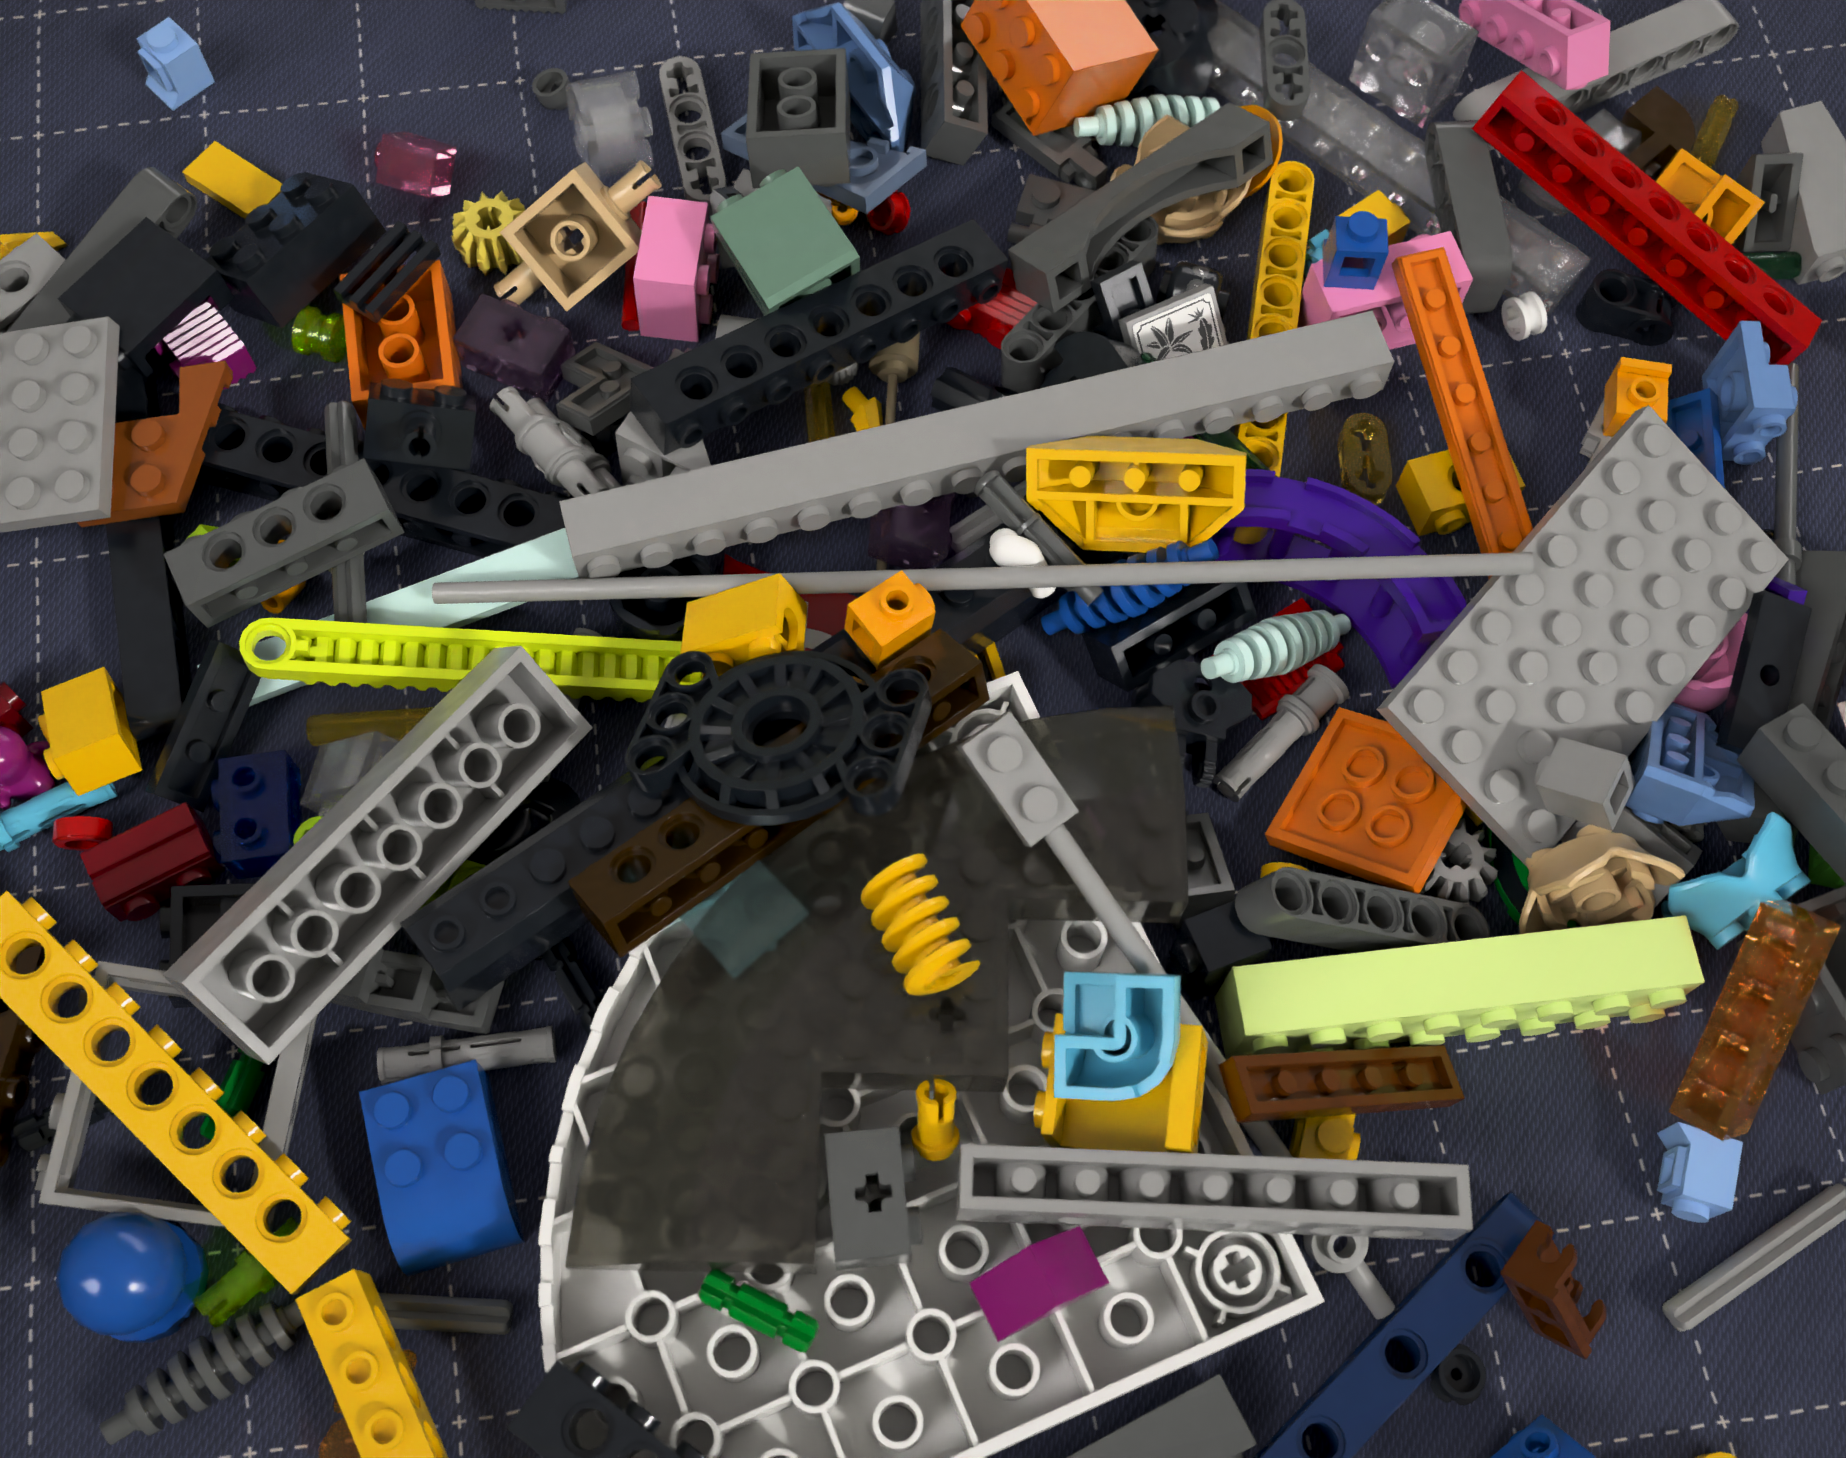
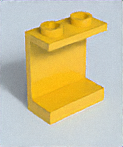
[1034,1013,1208,1154]

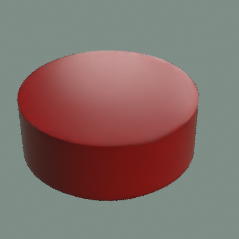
[52,816,113,851]

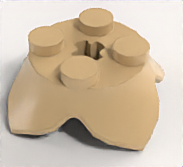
[1110,114,1252,245]
[1519,824,1686,934]

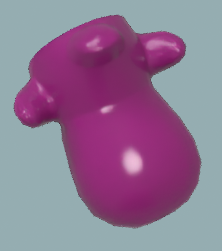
[0,726,55,810]

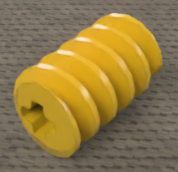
[860,853,981,996]

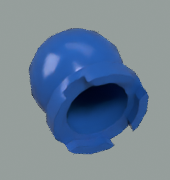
[56,1212,209,1343]

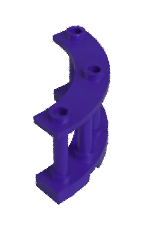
[1209,469,1467,688]

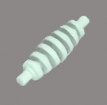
[1073,94,1239,147]
[1201,610,1351,683]

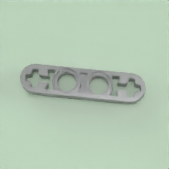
[659,56,727,215]

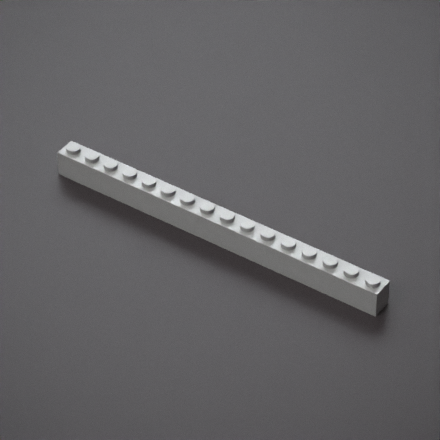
[559,310,1394,579]

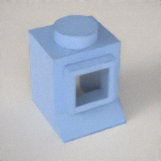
[136,17,215,110]
[1657,1122,1743,1223]

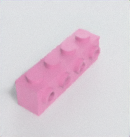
[1459,0,1610,91]

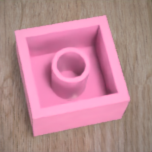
[633,196,719,342]

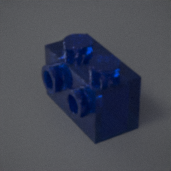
[211,750,303,880]

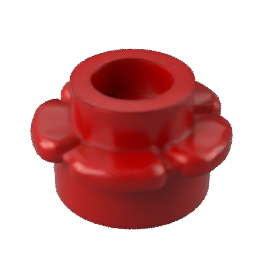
[867,190,911,235]

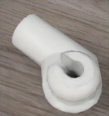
[989,528,1056,598]

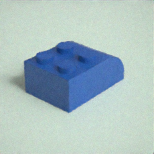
[359,1059,524,1276]

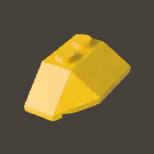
[1026,436,1247,553]

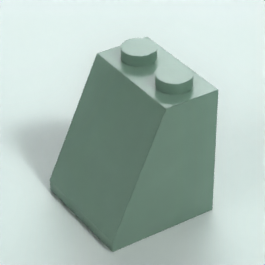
[710,166,860,316]

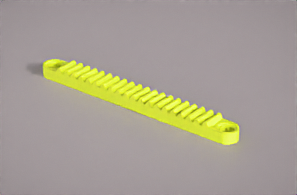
[239,618,703,702]

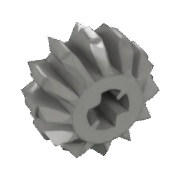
[1419,818,1498,904]

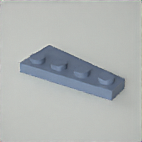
[721,114,927,214]

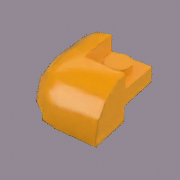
[1655,148,1765,244]

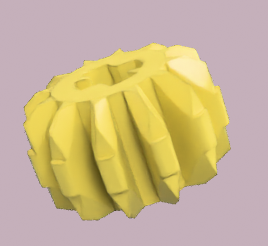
[452,191,525,276]

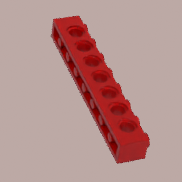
[1472,70,1822,365]

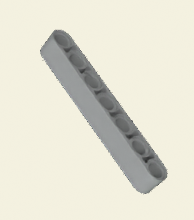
[1453,0,1739,151]

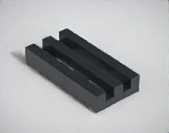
[333,221,441,324]

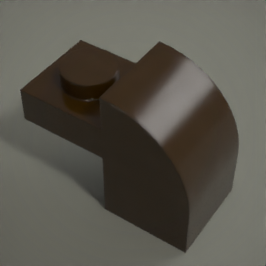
[1611,86,1695,181]

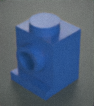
[1322,211,1389,290]

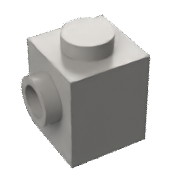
[1535,737,1636,831]

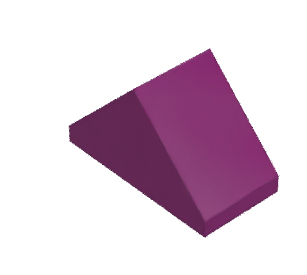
[969,1226,1109,1342]

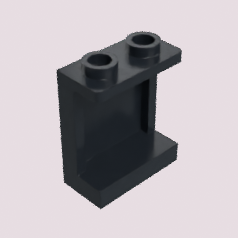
[58,217,234,378]

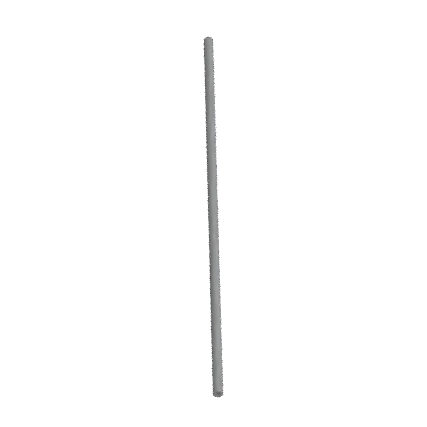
[432,552,1534,604]

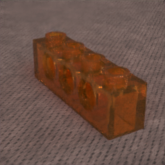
[1669,900,1842,1141]

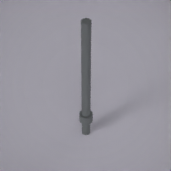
[1773,362,1802,585]

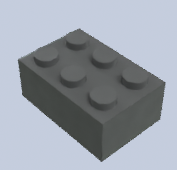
[746,48,850,189]

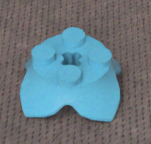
[1661,812,1811,950]

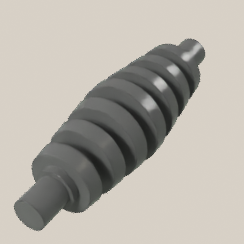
[100,1300,305,1445]

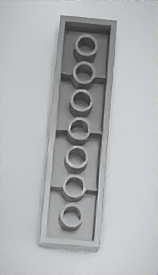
[162,646,593,1065]

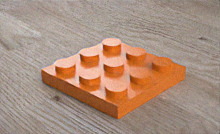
[1265,707,1468,894]

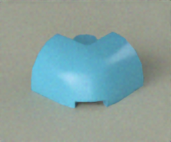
[1054,971,1181,1101]

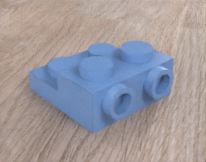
[1701,321,1798,465]

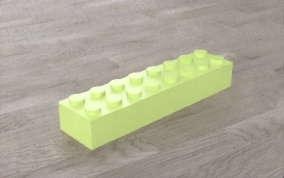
[1215,915,1705,1060]

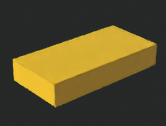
[182,141,282,219]

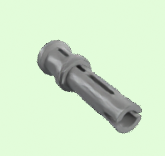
[1213,664,1349,802]

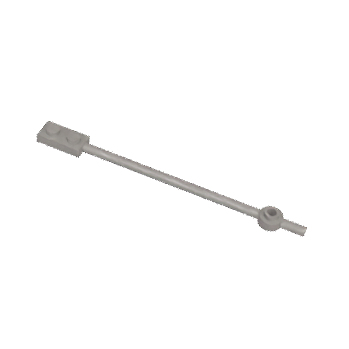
[957,712,1395,1319]

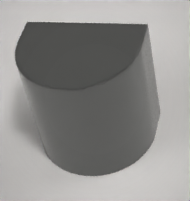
[843,0,897,45]

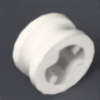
[1501,291,1547,341]

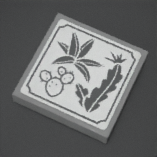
[1118,283,1227,363]

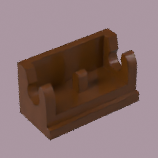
[1500,1220,1607,1360]

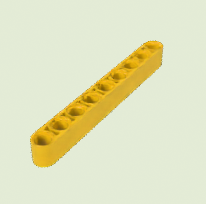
[1233,161,1314,544]

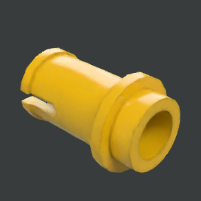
[911,1079,960,1161]

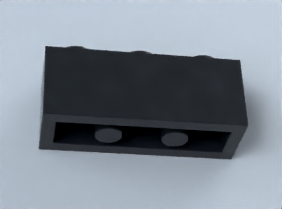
[1082,560,1257,692]

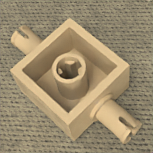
[494,160,662,312]

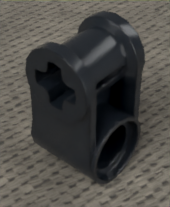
[1576,269,1678,346]

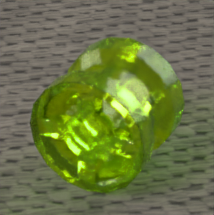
[292,305,347,364]

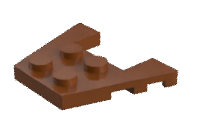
[77,361,233,527]

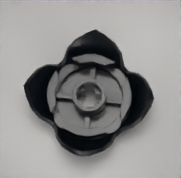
[1125,0,1220,99]

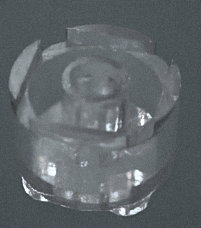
[566,70,654,178]

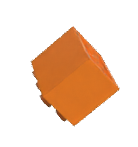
[960,0,1159,136]

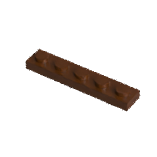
[1218,1045,1465,1123]

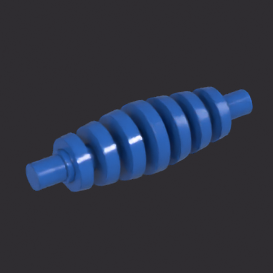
[1041,539,1219,636]

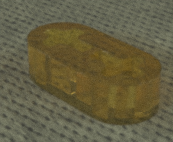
[1337,412,1393,505]

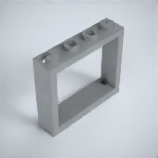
[35,961,318,1232]

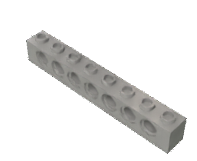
[957,1144,1473,1241]

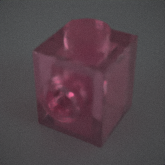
[375,131,457,198]

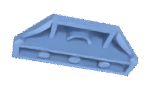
[792,2,916,152]
[1625,702,1755,826]

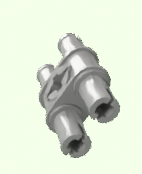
[489,387,622,498]

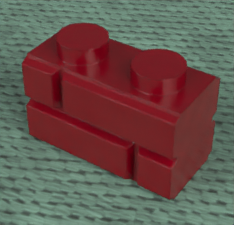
[80,802,225,922]

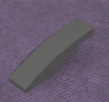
[329,948,504,1035]

